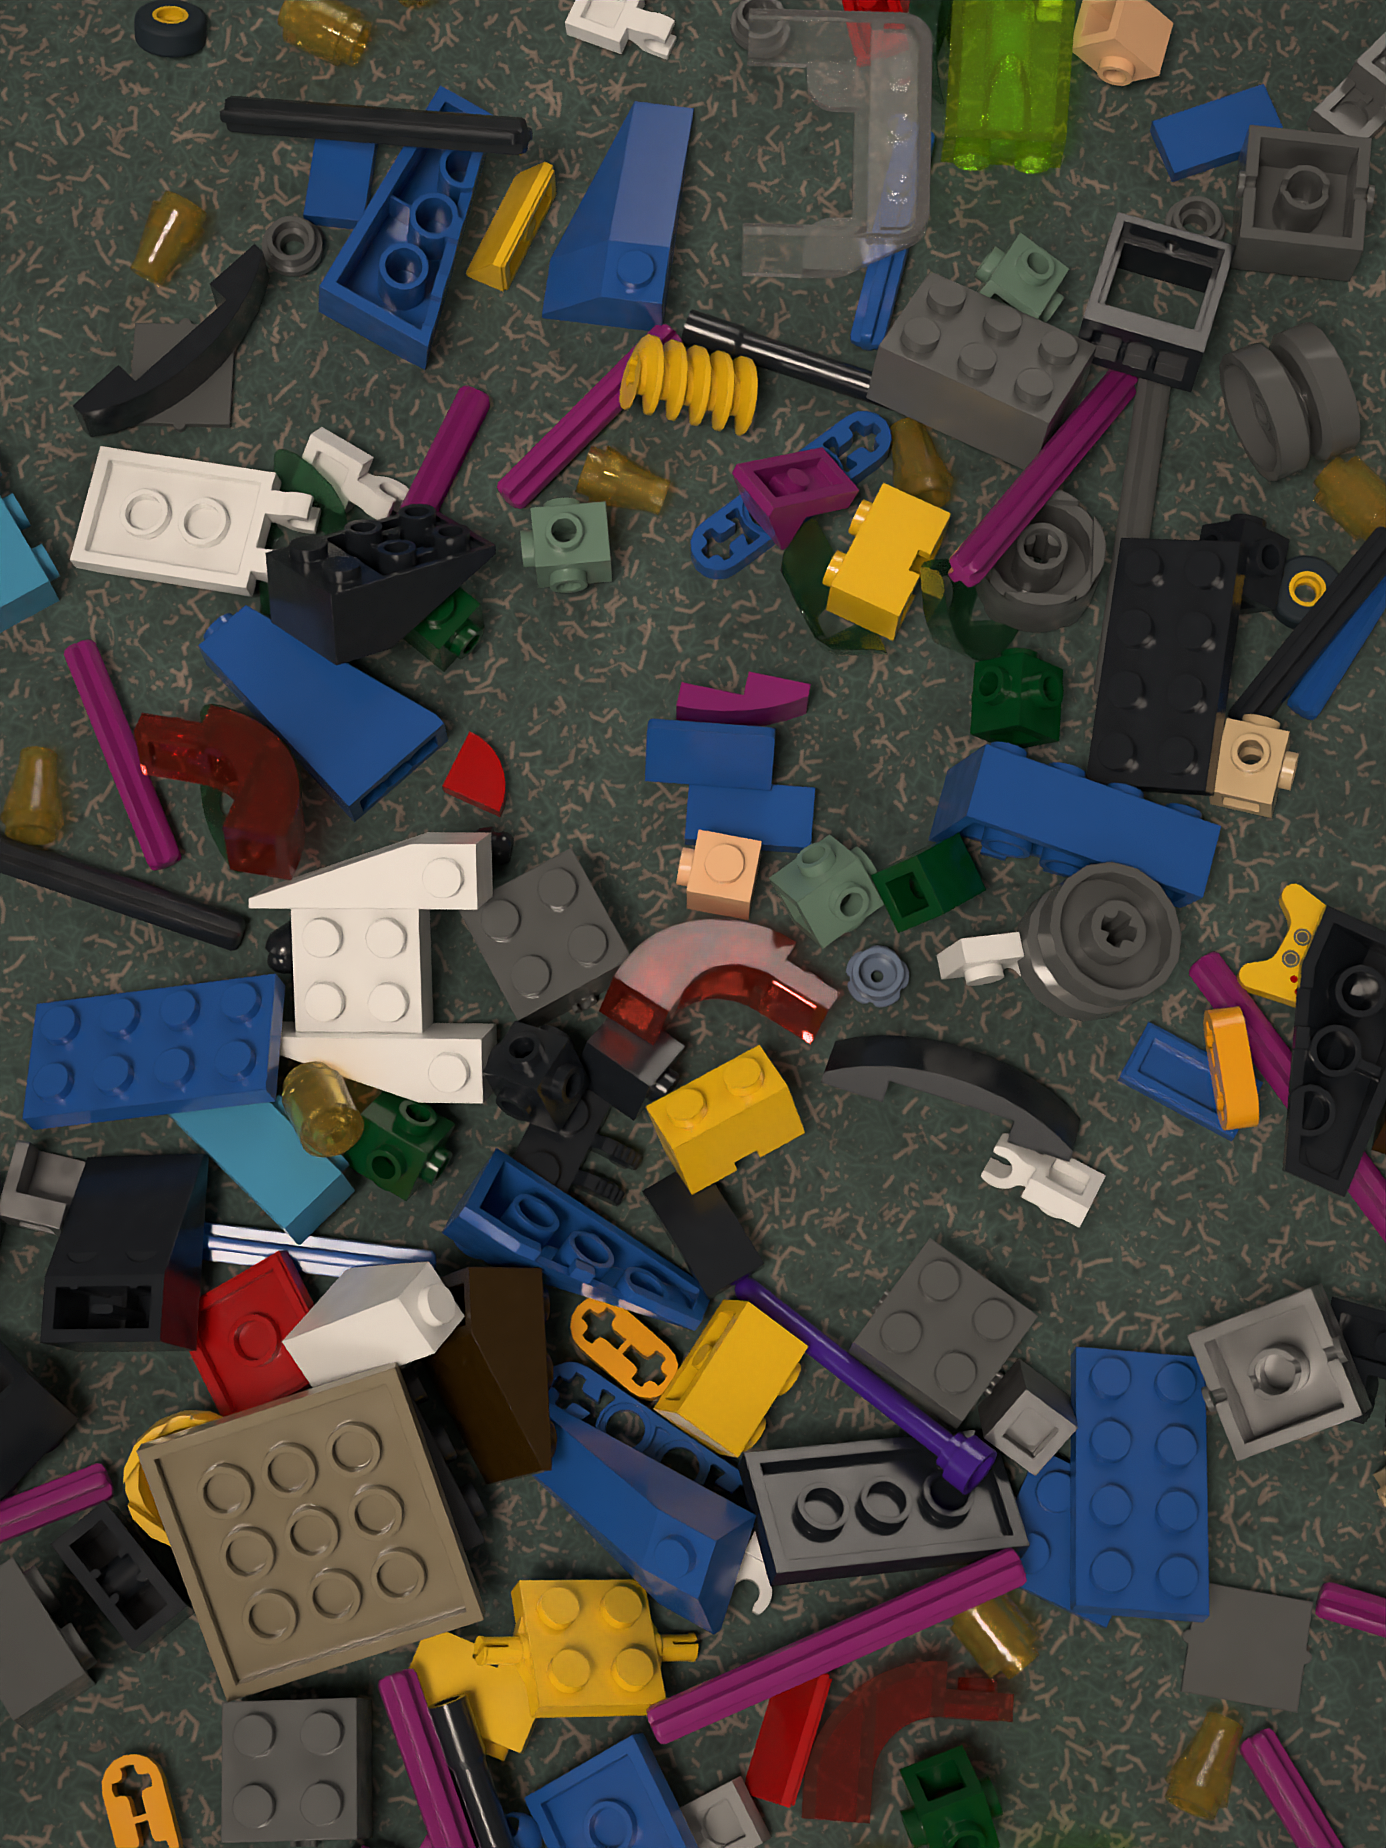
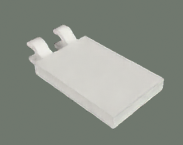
[70,446,321,597]

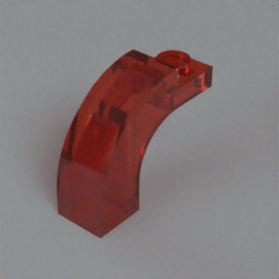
[134,705,306,881]
[599,919,840,1045]
[799,1661,1014,1824]

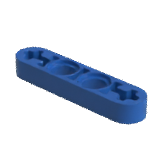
[691,411,892,580]
[548,1362,754,1529]

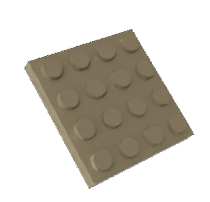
[136,1362,486,1702]

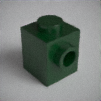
[403,587,485,672]
[870,833,986,933]

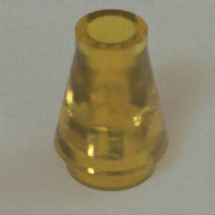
[130,190,208,287]
[890,417,953,508]
[575,445,671,515]
[0,746,64,845]
[1164,1712,1244,1821]

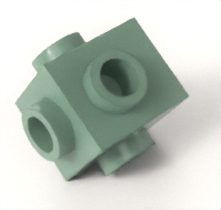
[973,232,1069,323]
[520,498,612,593]
[769,834,884,949]

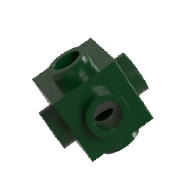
[970,648,1064,748]
[343,1091,455,1202]
[899,1745,1003,1848]

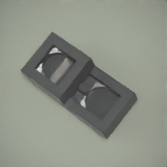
[1306,32,1386,139]

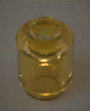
[278,0,372,67]
[1313,455,1386,541]
[282,1061,364,1158]
[949,1593,1041,1680]

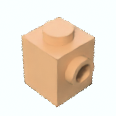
[1069,0,1173,86]
[676,830,762,920]

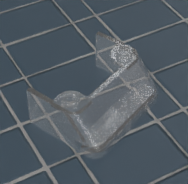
[741,8,933,279]

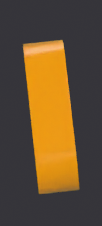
[1203,1006,1259,1130]
[570,1298,678,1401]
[102,1754,183,1848]

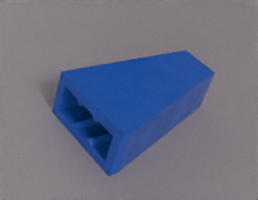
[198,605,448,822]

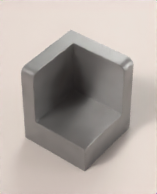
[0,1140,86,1236]
[978,1359,1078,1476]

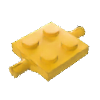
[474,1579,699,1718]

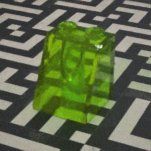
[940,0,1076,174]

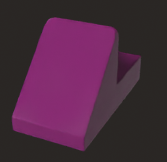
[732,447,859,550]

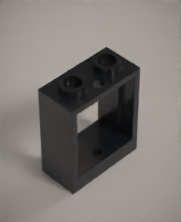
[1078,212,1236,392]

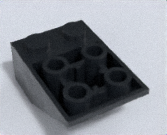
[265,504,496,666]
[40,1154,209,1352]

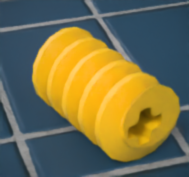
[619,334,758,436]

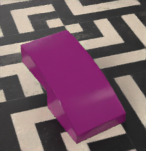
[676,671,811,726]

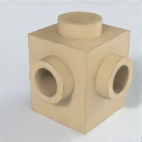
[1209,714,1299,818]

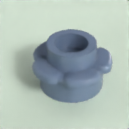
[846,945,909,1008]

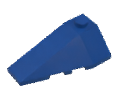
[542,101,694,331]
[442,1148,710,1331]
[532,1403,756,1635]

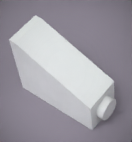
[282,1261,465,1388]

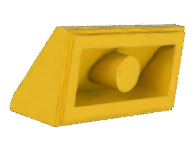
[466,162,556,292]

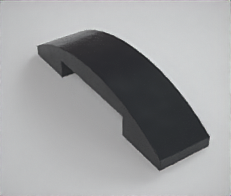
[73,244,270,437]
[821,1035,1080,1162]

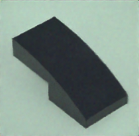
[642,1171,764,1300]

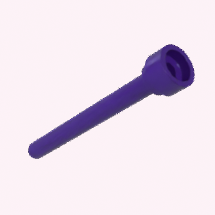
[734,1277,997,1495]

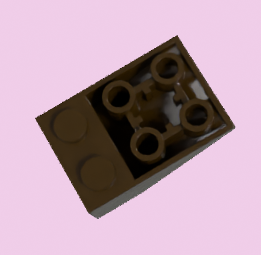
[421,1267,557,1484]

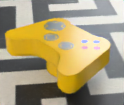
[1237,884,1326,1008]

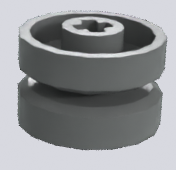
[1219,322,1360,481]
[1017,862,1182,1022]

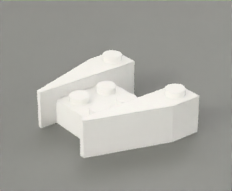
[249,832,497,1103]

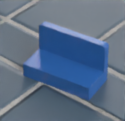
[645,719,776,791]

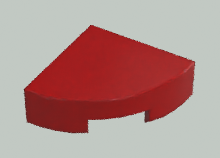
[442,731,506,817]

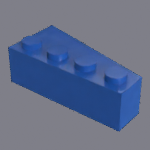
[319,85,492,370]
[929,742,1221,908]

